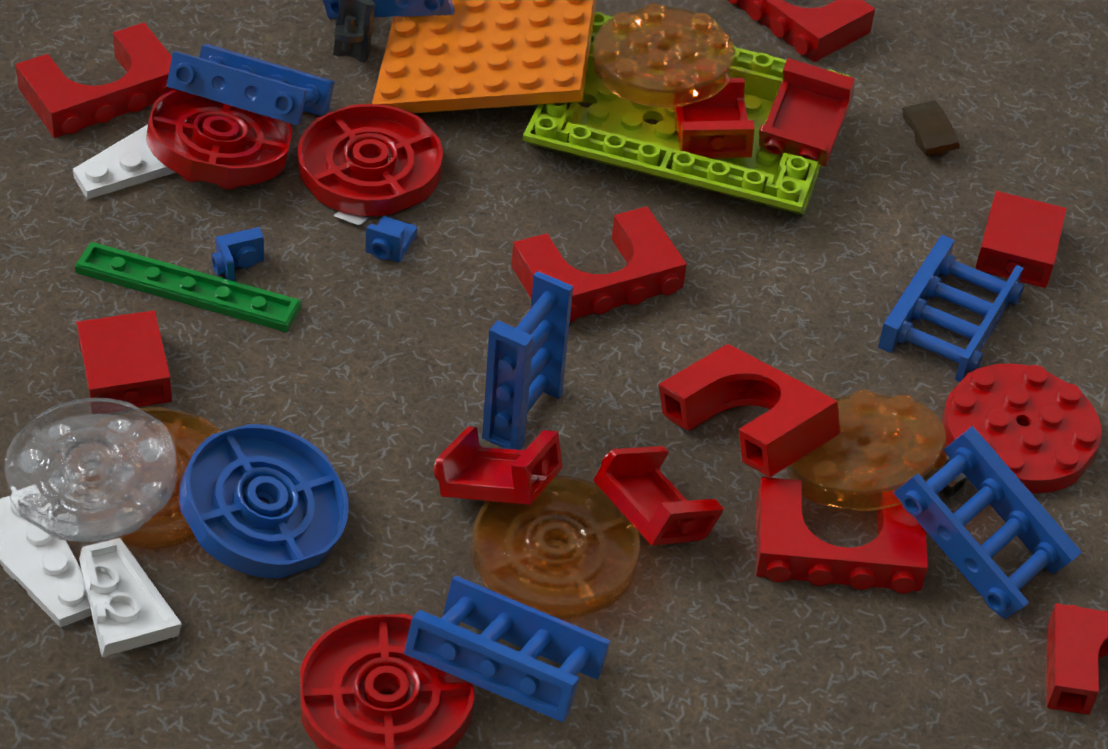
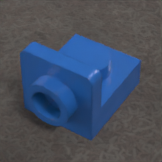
[366,216,417,263]
[211,227,264,281]

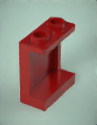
[759,58,855,167]
[673,78,755,158]
[975,191,1067,289]
[76,310,172,414]
[434,426,563,505]
[593,446,725,546]

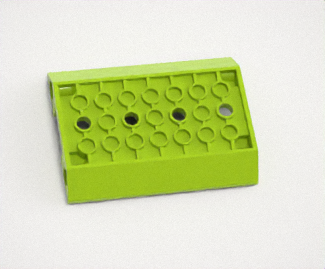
[523,12,849,216]

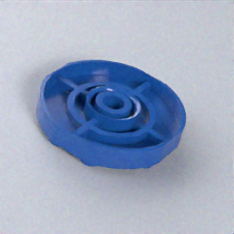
[179,424,349,578]

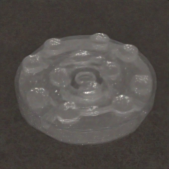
[5,398,177,542]

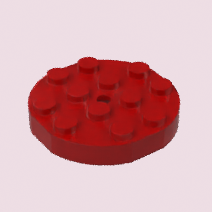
[146,89,292,190]
[298,104,443,216]
[942,364,1102,493]
[300,614,474,749]

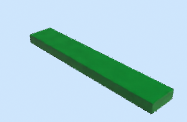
[75,242,302,332]

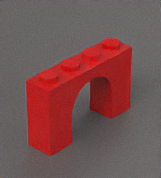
[728,0,875,62]
[15,22,176,138]
[511,206,687,323]
[658,344,840,478]
[756,477,928,593]
[1047,603,1108,715]

